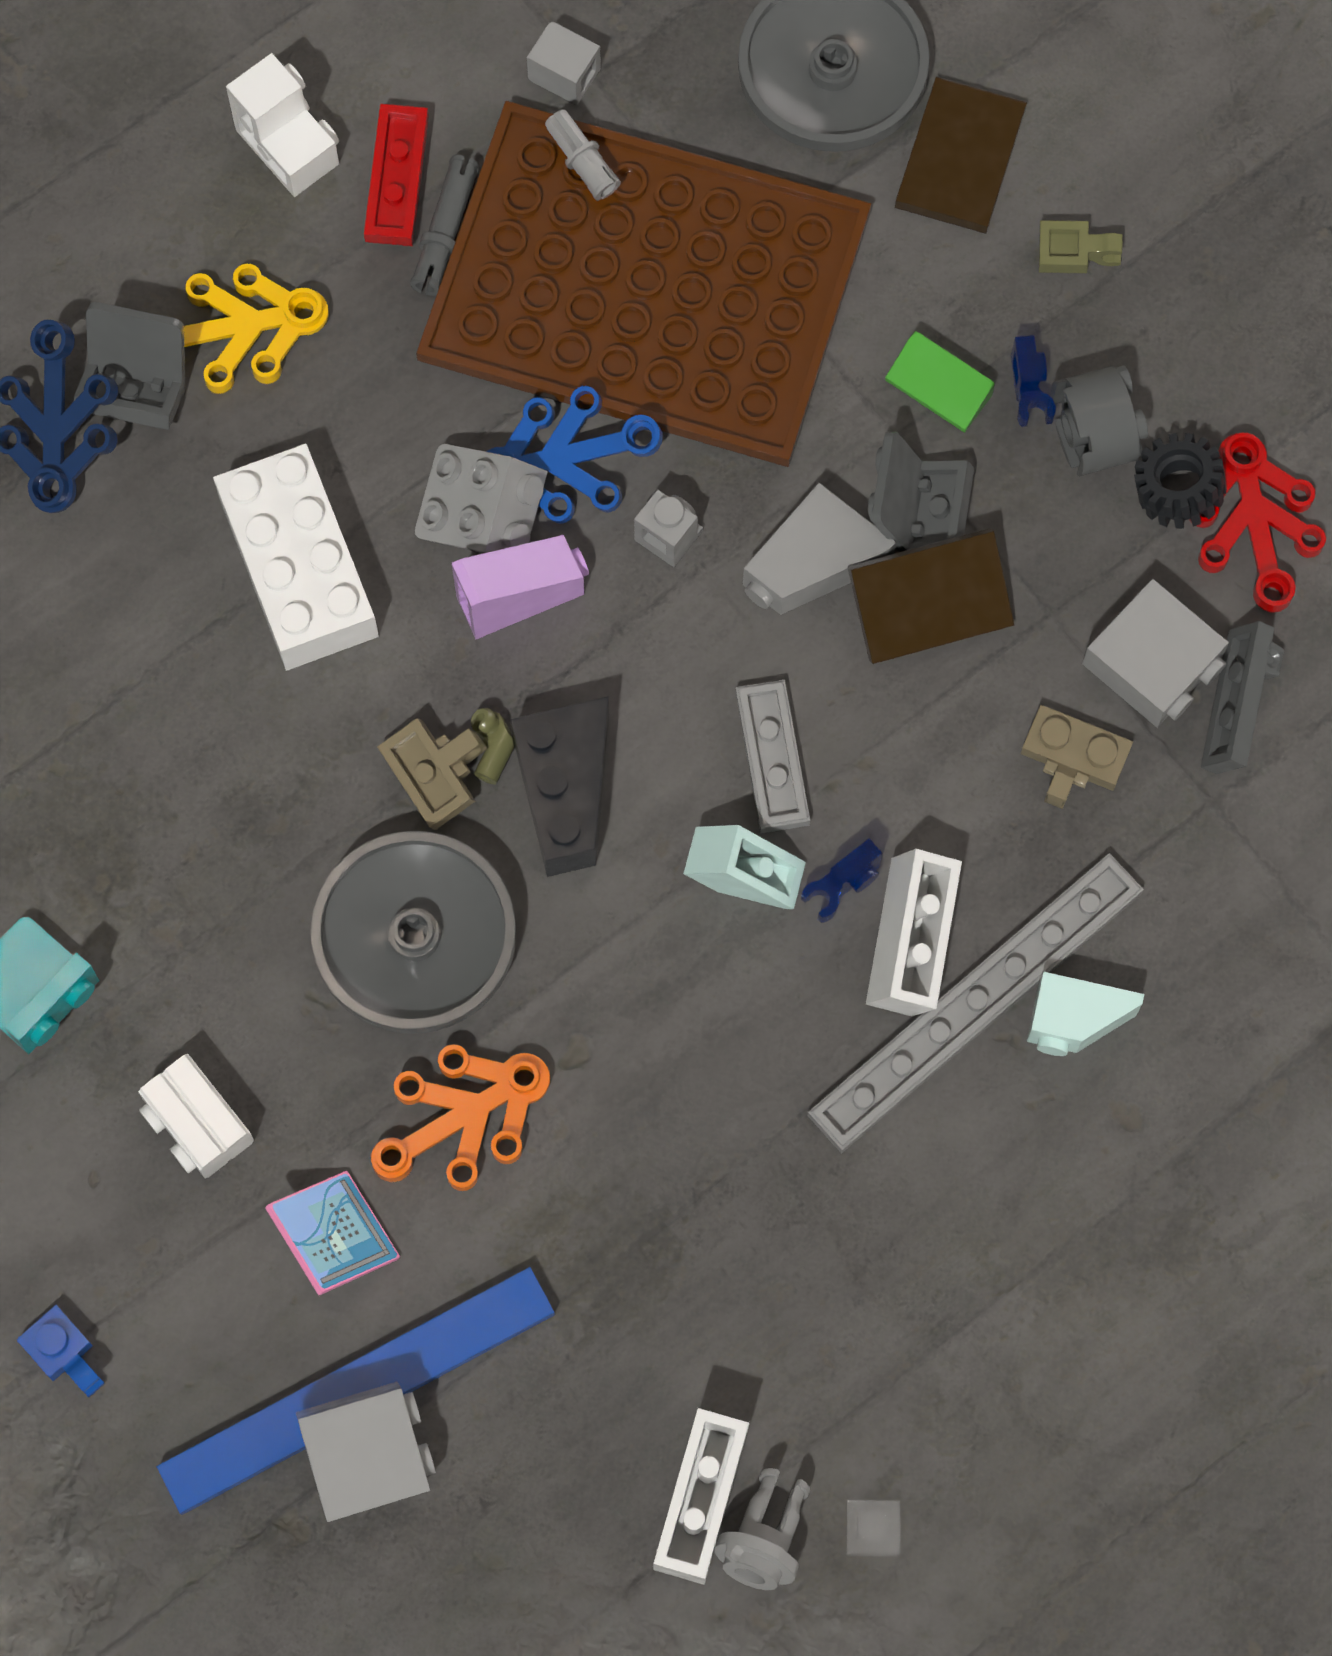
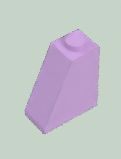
[452,535,589,639]

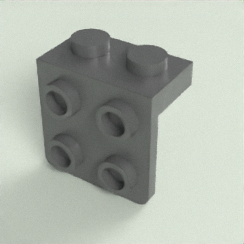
[74,302,185,430]
[868,432,974,553]

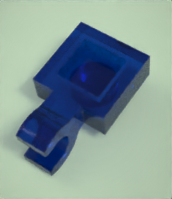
[1010,335,1056,427]
[801,838,882,923]

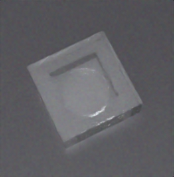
[846,1500,900,1557]

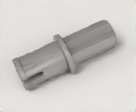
[545,110,621,201]

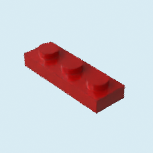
[364,104,429,246]

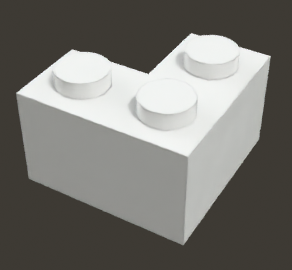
[226,53,339,197]

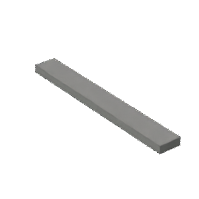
[807,853,1144,1154]

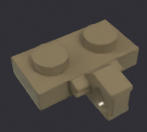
[1021,704,1134,809]
[377,718,487,830]

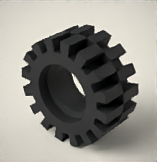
[1134,433,1227,529]

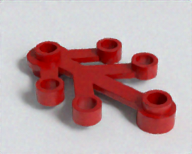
[1189,433,1326,612]

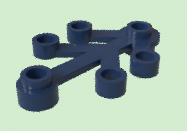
[0,320,118,513]

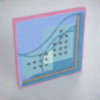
[265,1171,400,1295]

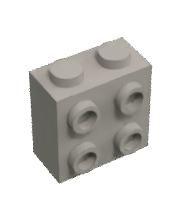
[1082,579,1229,728]
[296,1382,436,1522]

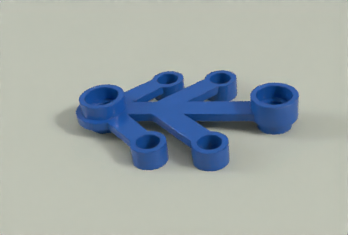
[486,386,663,524]

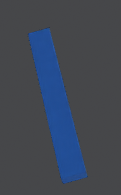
[156,1267,555,1515]

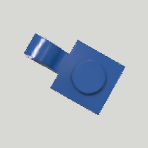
[16,1305,105,1397]

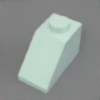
[683,825,806,909]
[1027,972,1144,1056]

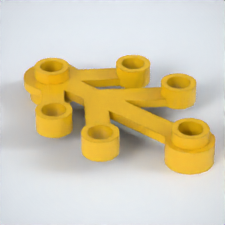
[184,264,329,394]

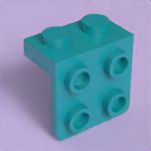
[0,917,100,1055]

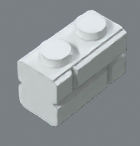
[138,1054,254,1179]

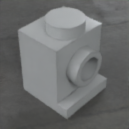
[634,490,703,567]

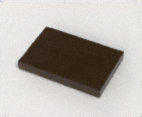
[895,77,1027,234]
[848,528,1015,664]

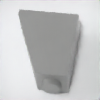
[743,483,896,615]

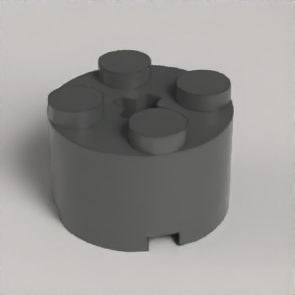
[1051,365,1148,477]

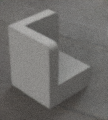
[527,22,601,105]

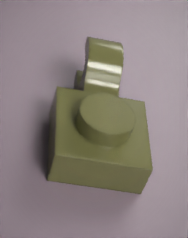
[1039,220,1122,273]

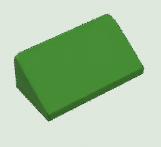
[885,331,995,433]

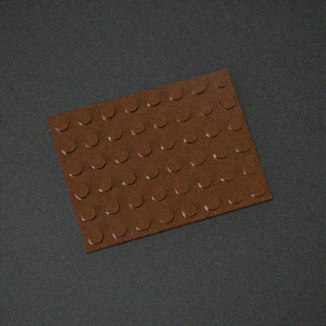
[416,101,872,467]

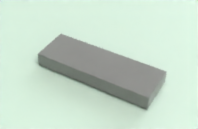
[735,680,810,834]

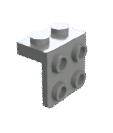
[415,444,548,554]

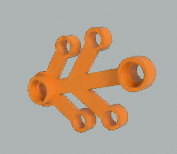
[371,1044,550,1191]

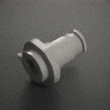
[714,1468,810,1590]

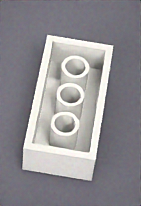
[213,444,379,671]

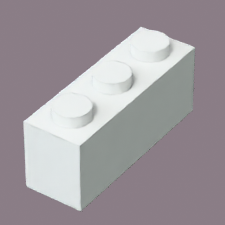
[866,849,962,1016]
[653,1408,749,1585]

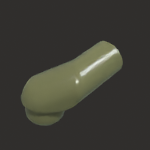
[471,708,515,785]

